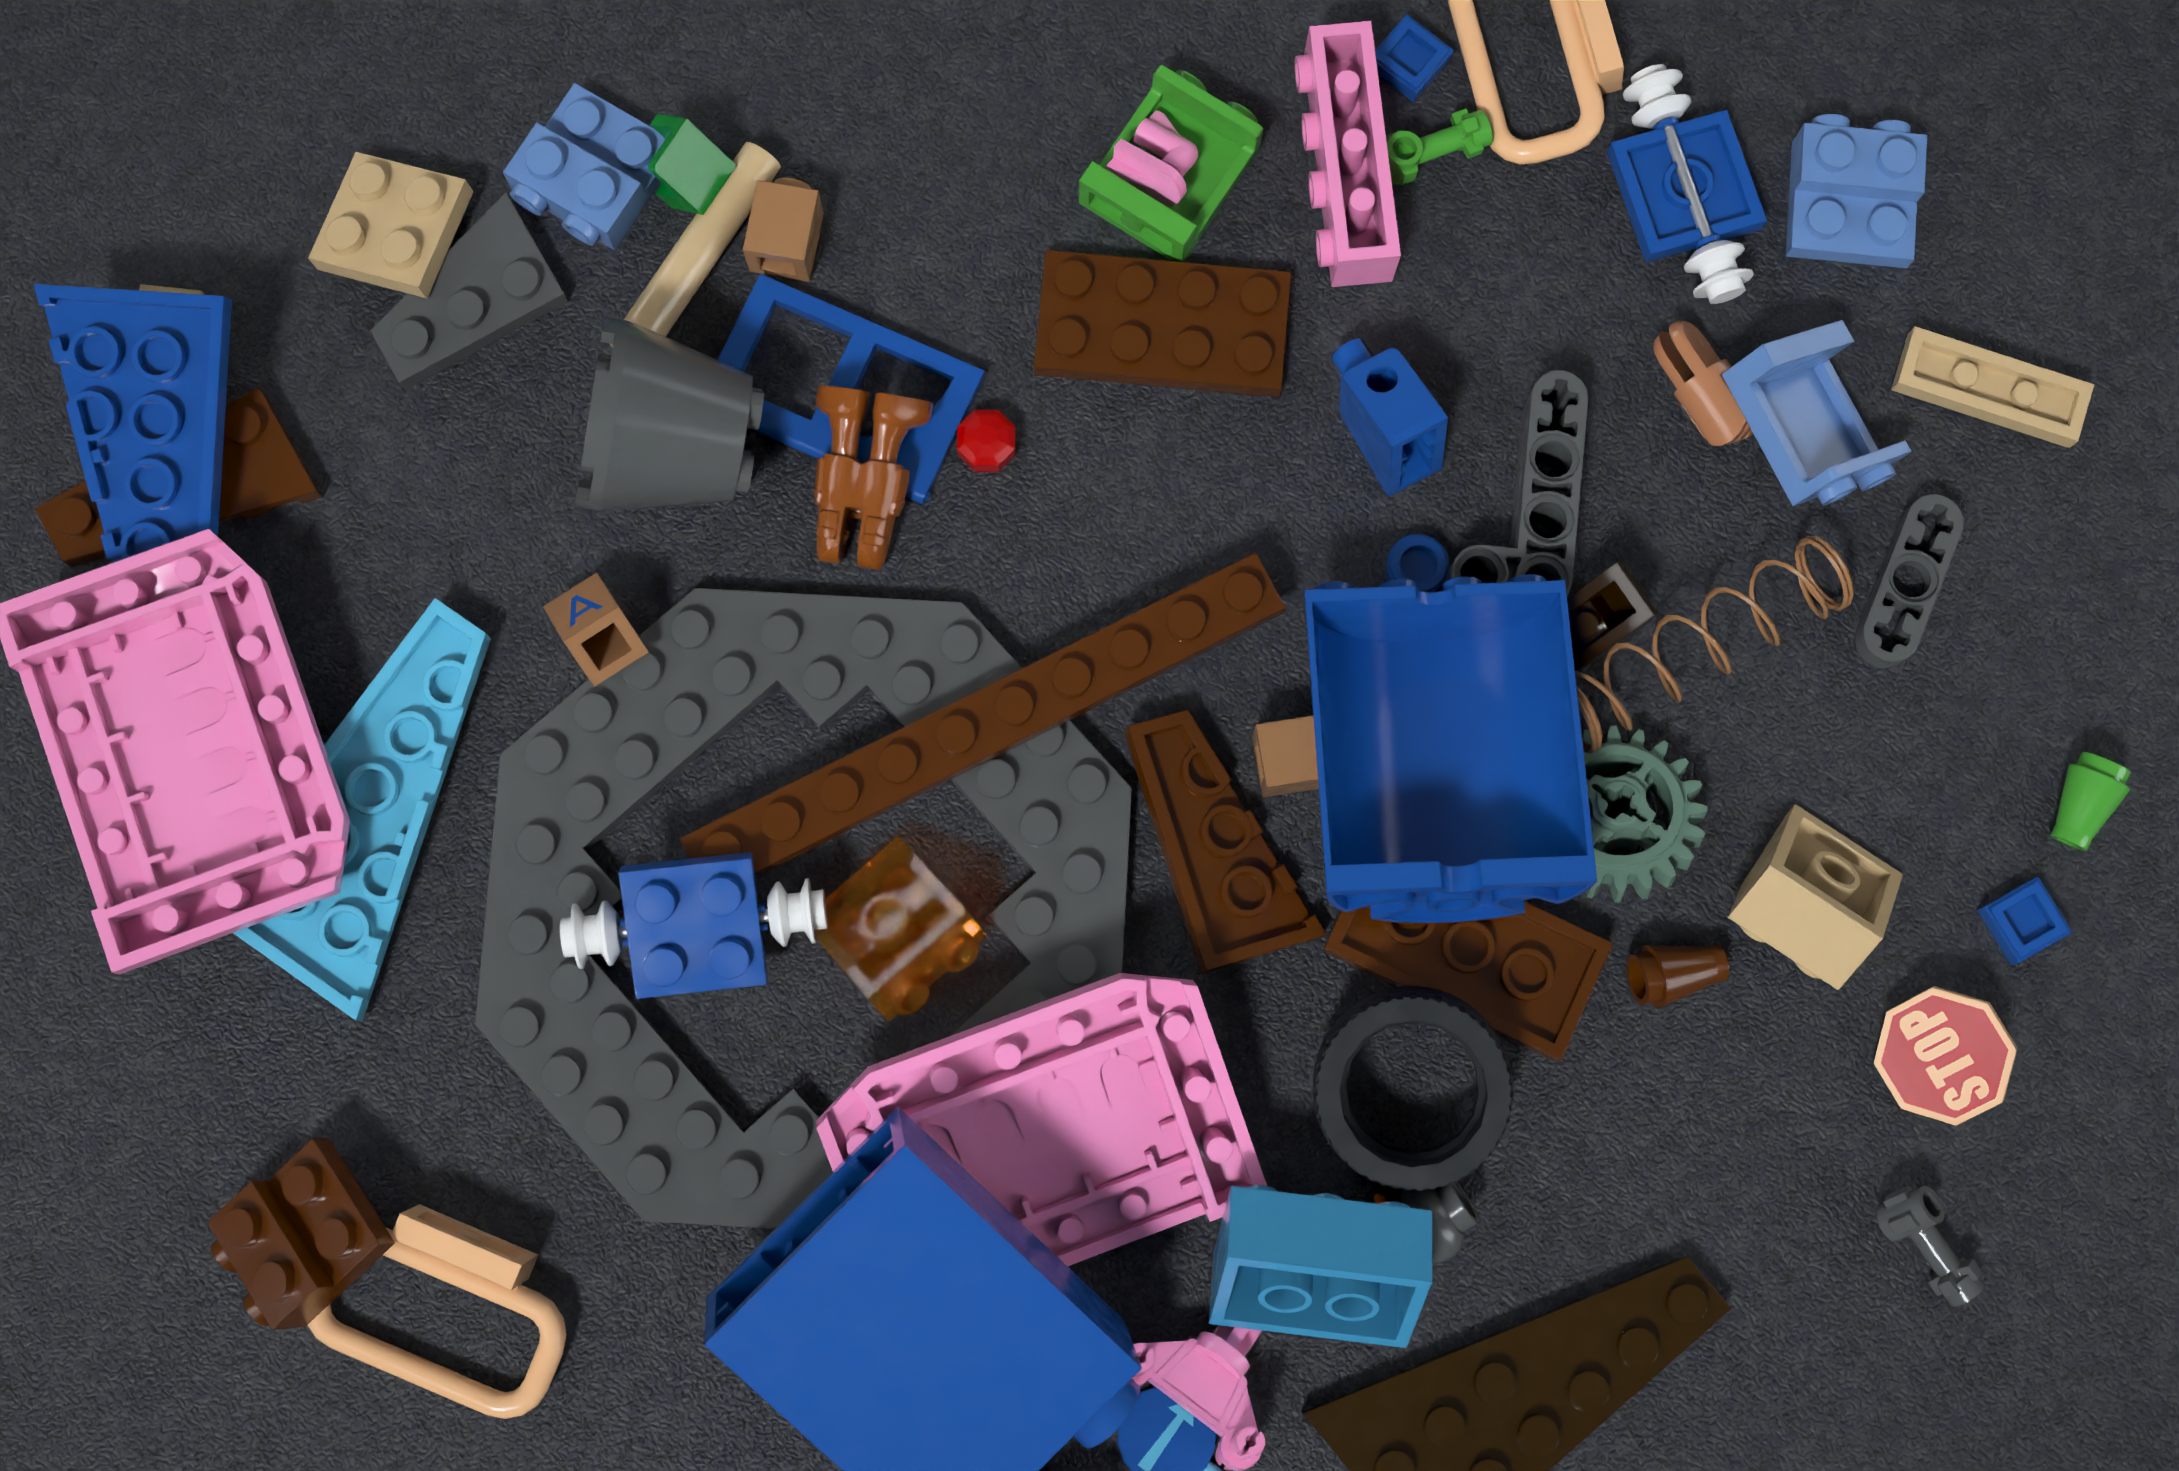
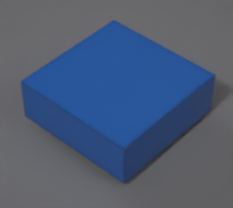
[1375,14,1454,103]
[1977,877,2072,965]

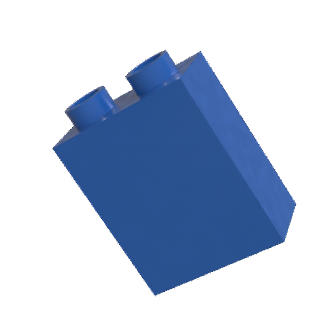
[704,1107,1142,1471]

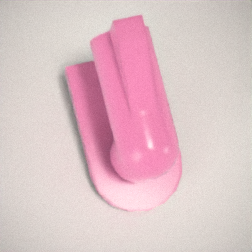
[1105,110,1198,206]

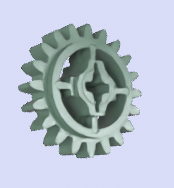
[1582,726,1707,903]

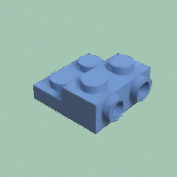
[503,83,665,250]
[1785,114,1927,268]

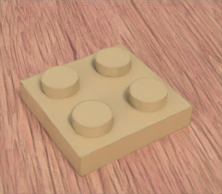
[308,152,474,299]

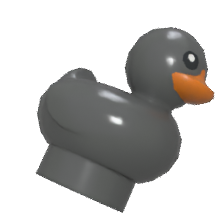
[1374,1181,1479,1263]

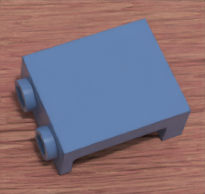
[1722,320,1912,506]

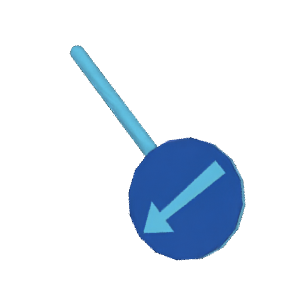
[1118,1387,1222,1471]

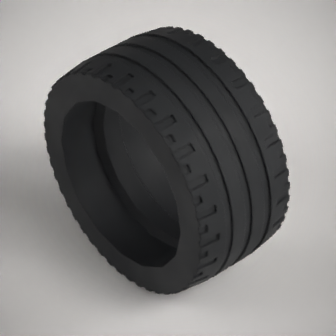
[1313,986,1514,1191]

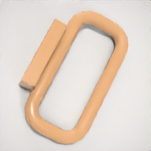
[1448,0,1624,165]
[308,1204,567,1419]

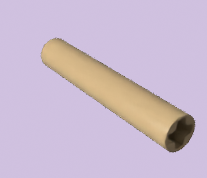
[610,142,781,348]

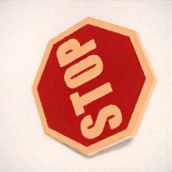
[1874,986,2018,1126]

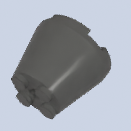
[575,316,765,511]

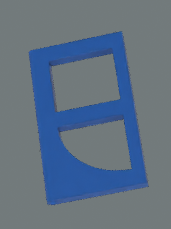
[718,274,985,505]

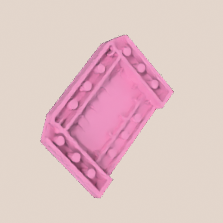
[0,529,350,975]
[816,973,1267,1266]

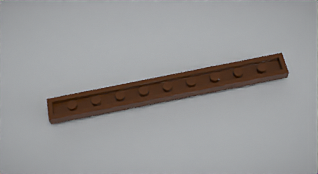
[679,553,1285,877]

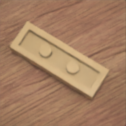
[1891,326,2095,448]

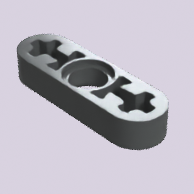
[1855,494,1964,668]

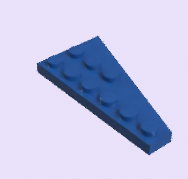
[34,284,232,563]

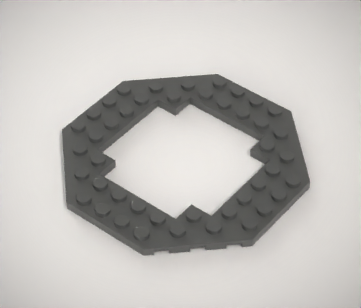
[475,588,1132,1229]

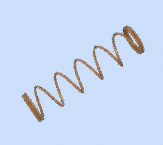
[1575,536,1854,754]

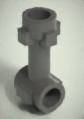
[1876,1185,1985,1307]

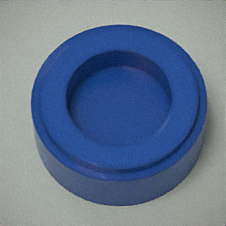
[1384,534,1450,593]

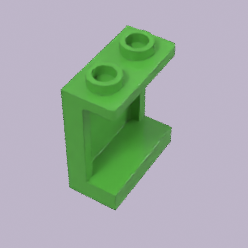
[1079,65,1263,262]

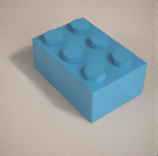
[1209,1185,1432,1348]

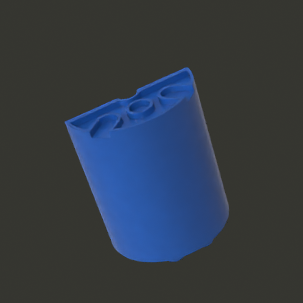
[1304,574,1597,923]

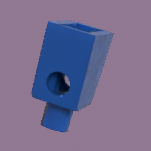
[1332,338,1448,497]

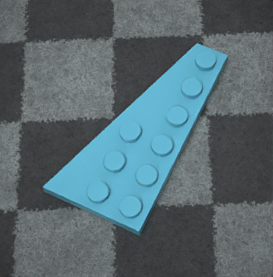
[233,598,491,1022]

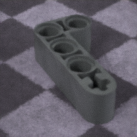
[1444,370,1588,596]

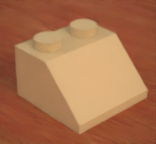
[1728,804,1903,990]

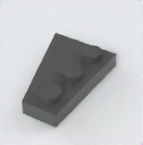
[370,192,568,390]

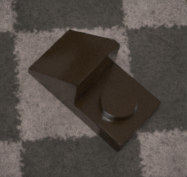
[1567,561,1658,671]

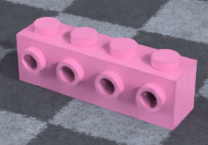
[1295,21,1401,287]

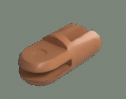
[1653,321,1753,446]

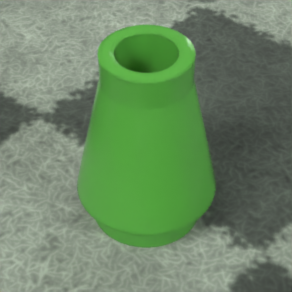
[2050,752,2131,851]

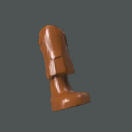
[814,386,933,570]

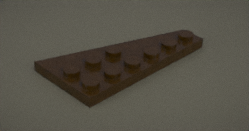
[1301,1257,1732,1471]

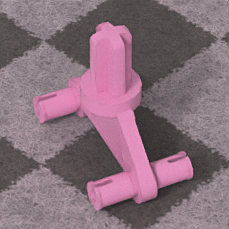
[1132,1325,1265,1471]

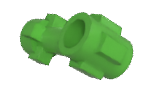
[1386,109,1493,185]

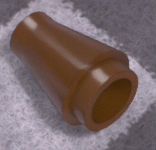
[1626,944,1729,1009]

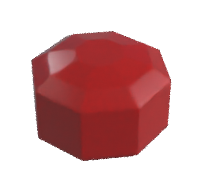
[957,410,1016,472]

